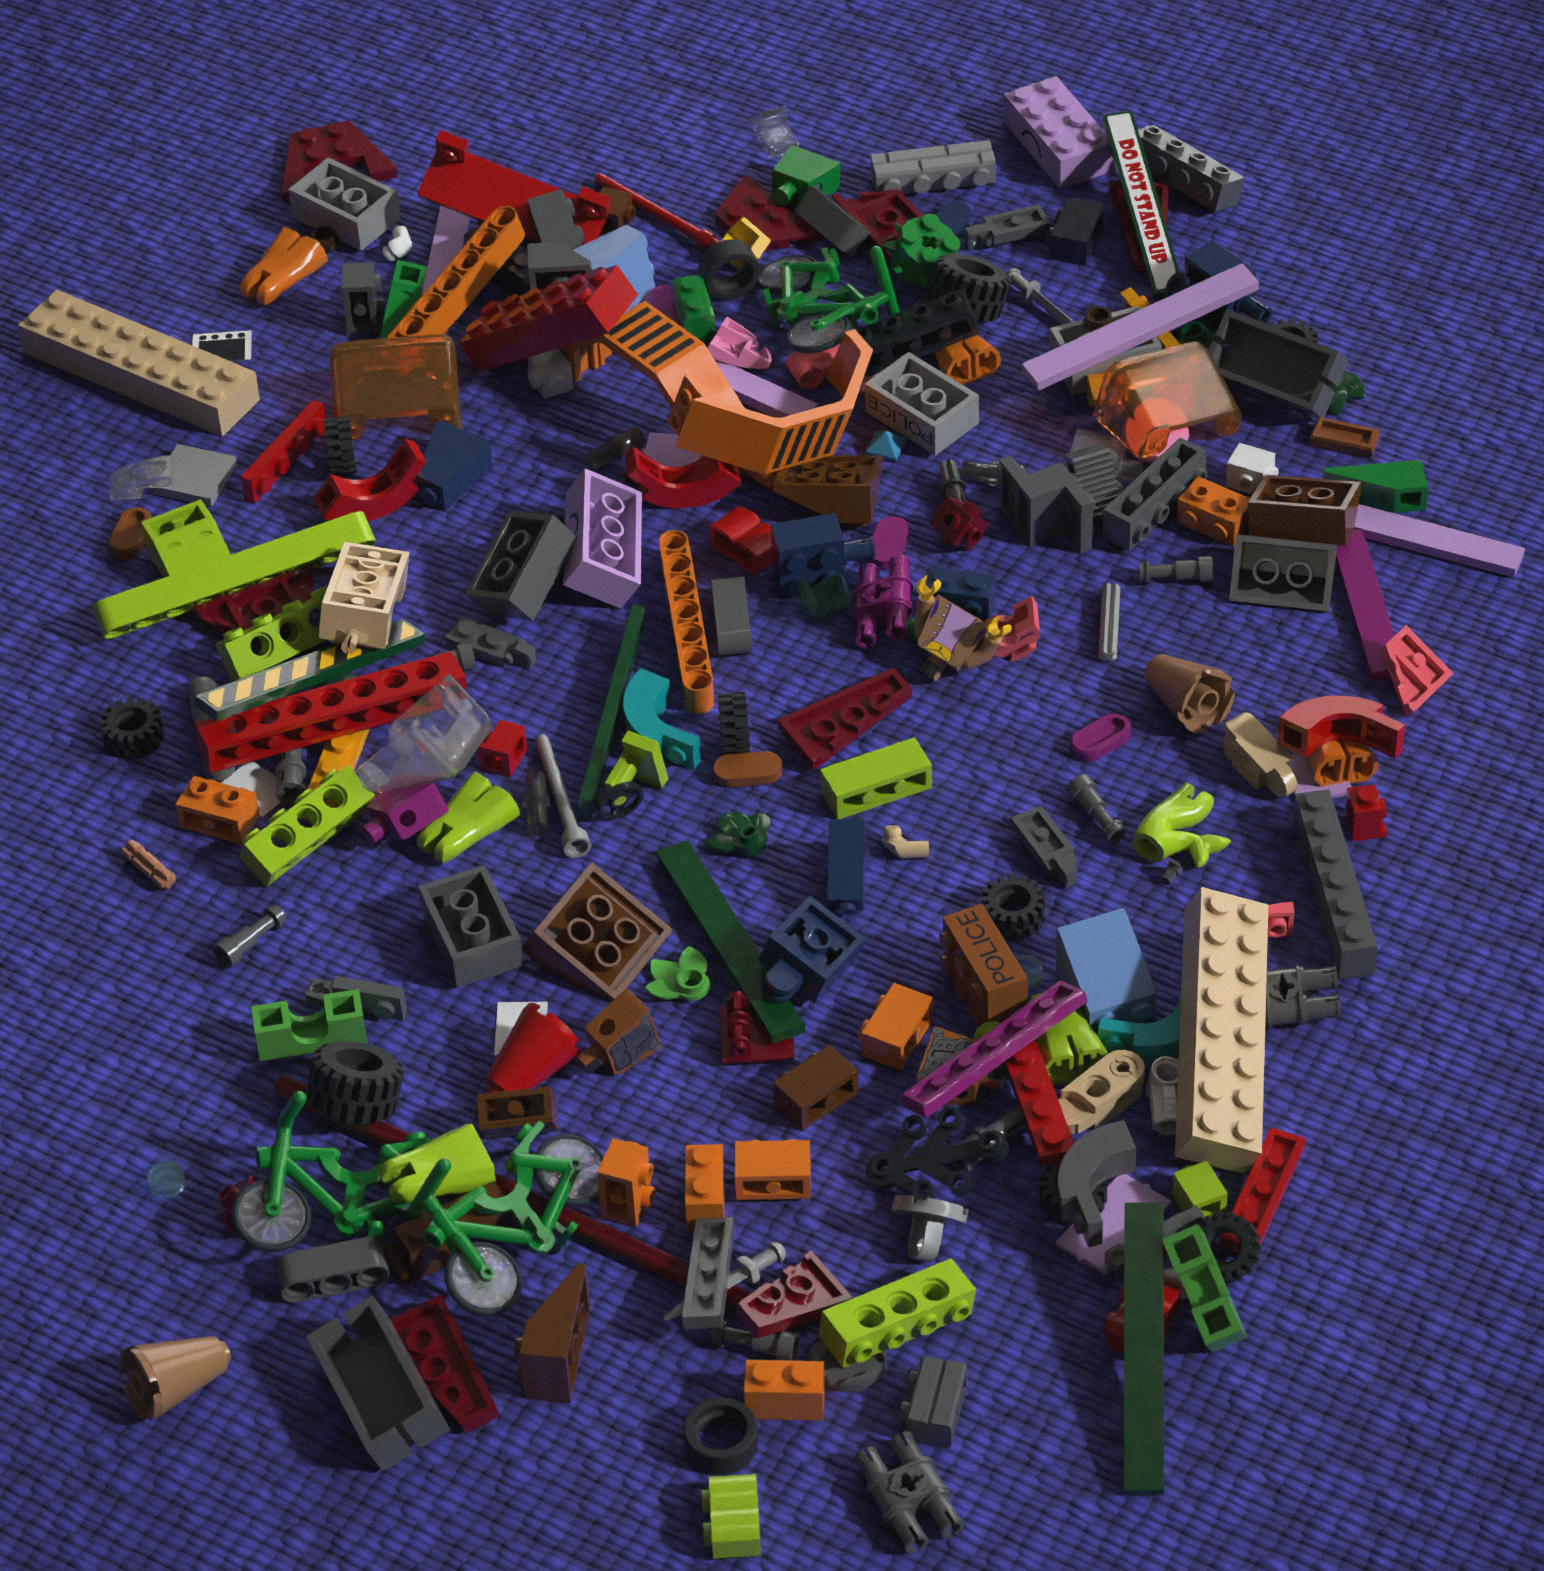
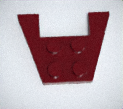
[282,120,398,202]

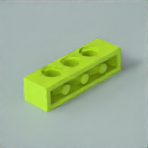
[215,586,328,681]
[239,765,375,887]
[819,1258,976,1368]

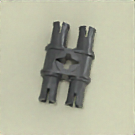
[1265,965,1341,1029]
[854,1431,965,1554]

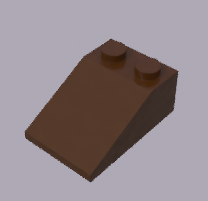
[514,1263,591,1404]

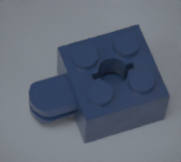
[758,896,866,1004]

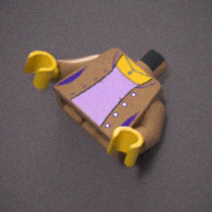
[915,575,1012,682]

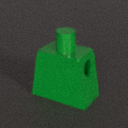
[772,145,841,205]

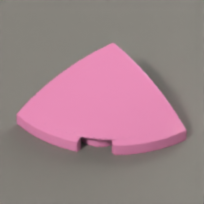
[707,317,772,369]

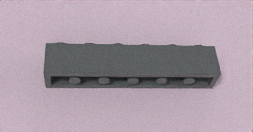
[1293,789,1377,979]

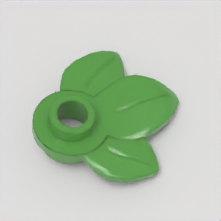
[646,946,710,1001]

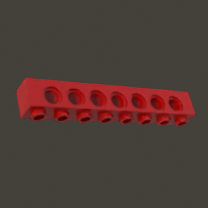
[195,651,467,773]

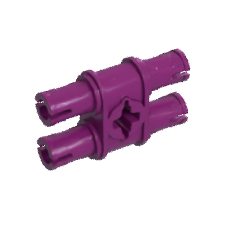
[852,554,914,649]

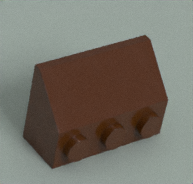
[1248,474,1361,547]

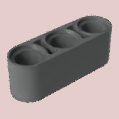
[794,185,871,257]
[711,576,752,656]
[276,1237,390,1303]

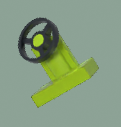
[597,731,668,820]

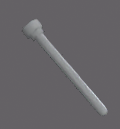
[536,734,591,858]

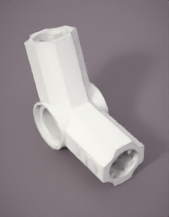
[1145,1056,1179,1135]

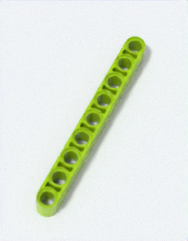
[91,511,376,639]

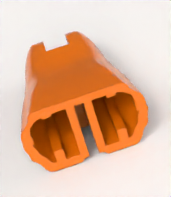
[240,227,328,306]
[933,335,1001,385]
[1309,740,1379,787]

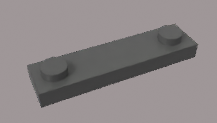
[682,1217,735,1329]

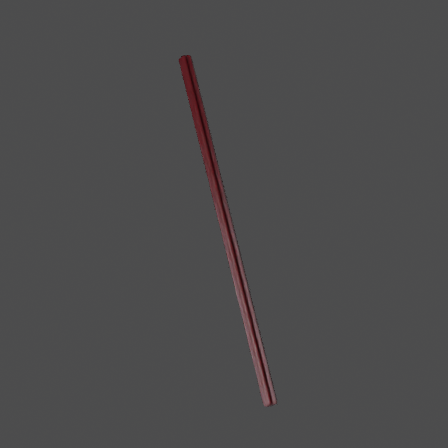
[274,1075,751,1310]

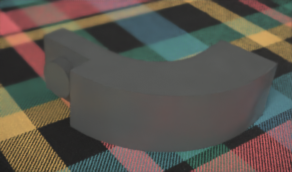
[1058,1120,1136,1248]

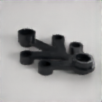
[865,1106,1009,1201]

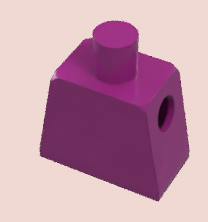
[361,774,449,844]

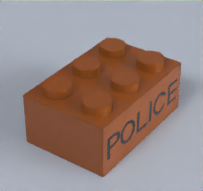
[939,903,1028,1027]

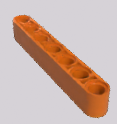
[379,206,525,379]
[659,530,714,714]

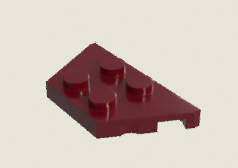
[715,175,818,251]
[832,189,924,265]
[194,565,315,646]

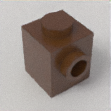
[600,187,636,235]

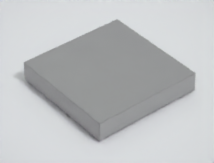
[152,444,237,507]

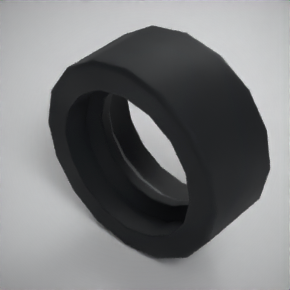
[698,239,760,300]
[684,1398,758,1475]

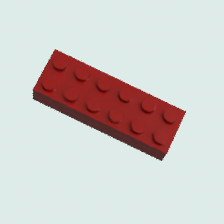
[459,265,638,372]

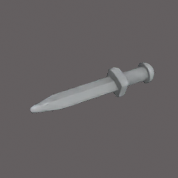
[1006,268,1073,325]
[664,1242,786,1321]

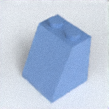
[573,224,655,308]
[1056,908,1157,1034]

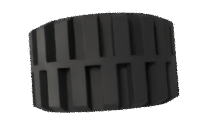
[926,254,1012,321]
[306,1041,404,1124]

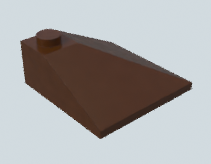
[773,455,883,527]
[522,862,673,1002]

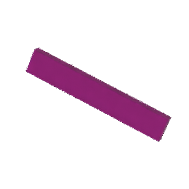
[1336,529,1395,681]
[900,980,1088,1118]

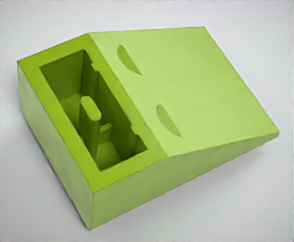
[141,499,231,578]

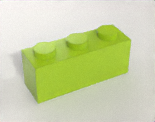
[820,737,932,819]

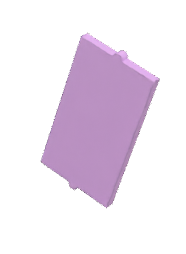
[1056,1174,1172,1276]

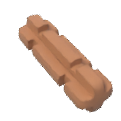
[122,840,176,890]

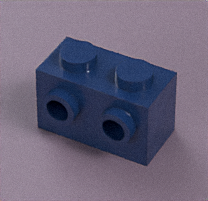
[926,566,995,621]

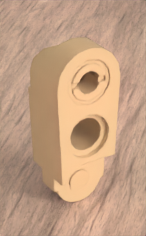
[1223,712,1298,798]
[1058,1050,1145,1134]

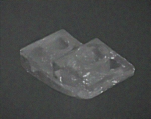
[109,455,174,500]

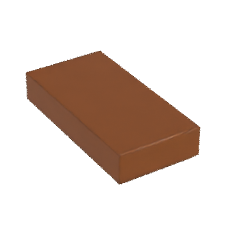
[1309,417,1381,459]

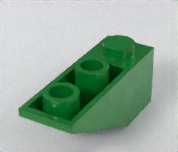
[377,260,427,350]
[1323,460,1428,513]

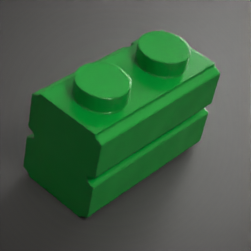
[672,275,716,344]

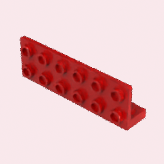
[418,129,611,245]

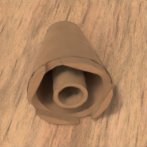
[1144,654,1235,733]
[118,1336,231,1421]

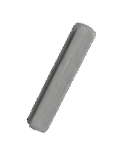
[1099,583,1120,662]

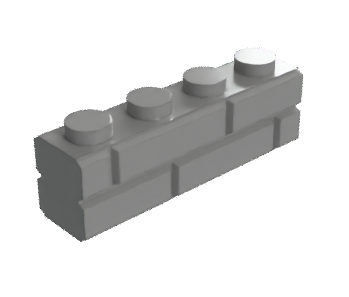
[870,140,996,194]

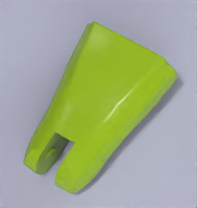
[417,771,520,864]
[1030,993,1108,1086]
[378,1124,496,1203]

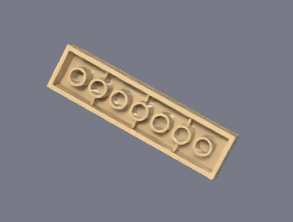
[18,289,260,437]
[1175,887,1268,1174]

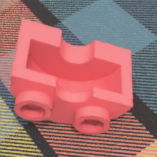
[984,596,1040,662]

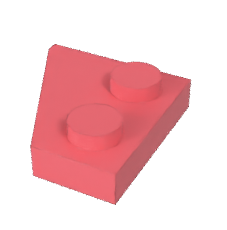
[1380,625,1454,717]

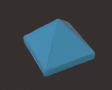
[866,431,907,462]

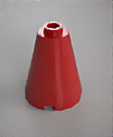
[485,1002,583,1093]

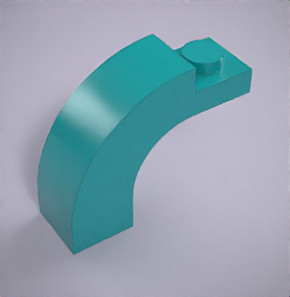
[623,668,701,770]
[1098,993,1181,1069]

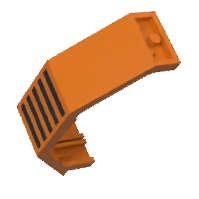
[561,301,745,458]
[667,329,873,475]

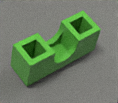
[251,989,368,1061]
[1162,1224,1248,1352]

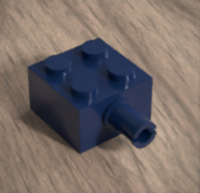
[1184,240,1273,329]
[770,513,876,599]

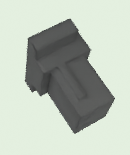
[1162,858,1183,885]

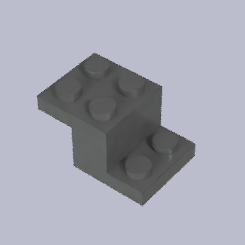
[999,455,1095,554]

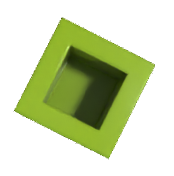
[1172,1161,1228,1217]

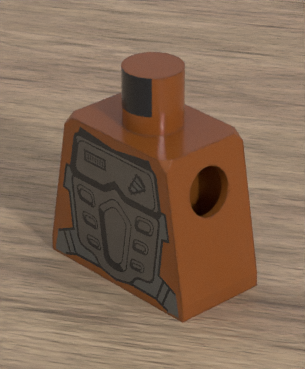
[576,988,662,1075]
[916,1026,1006,1106]

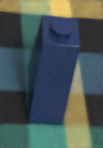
[417,419,492,511]
[827,819,867,915]

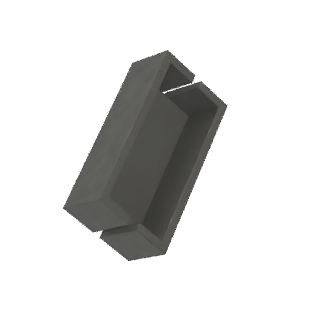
[1201,309,1349,418]
[306,1295,450,1471]

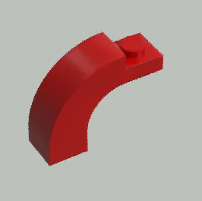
[313,439,427,521]
[624,446,741,509]
[1277,696,1406,759]

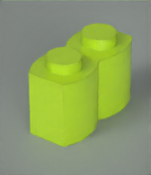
[702,1474,761,1559]

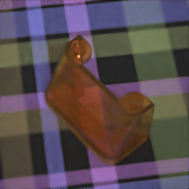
[329,334,463,440]
[1093,342,1242,459]

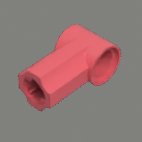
[786,344,840,390]

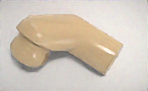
[881,825,929,859]

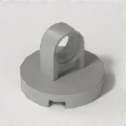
[892,1195,968,1263]

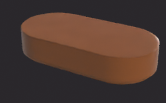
[109,507,152,560]
[713,751,782,788]

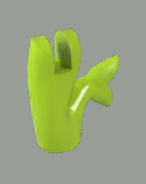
[1132,782,1231,868]

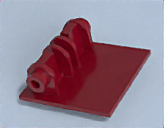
[720,991,795,1064]

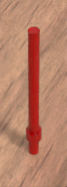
[594,173,720,250]

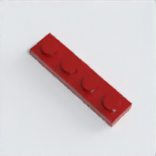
[240,400,326,504]
[1003,1041,1074,1166]
[1220,1127,1306,1253]

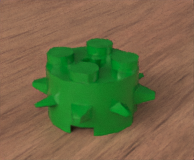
[882,214,960,289]

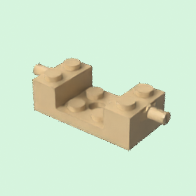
[319,542,410,654]

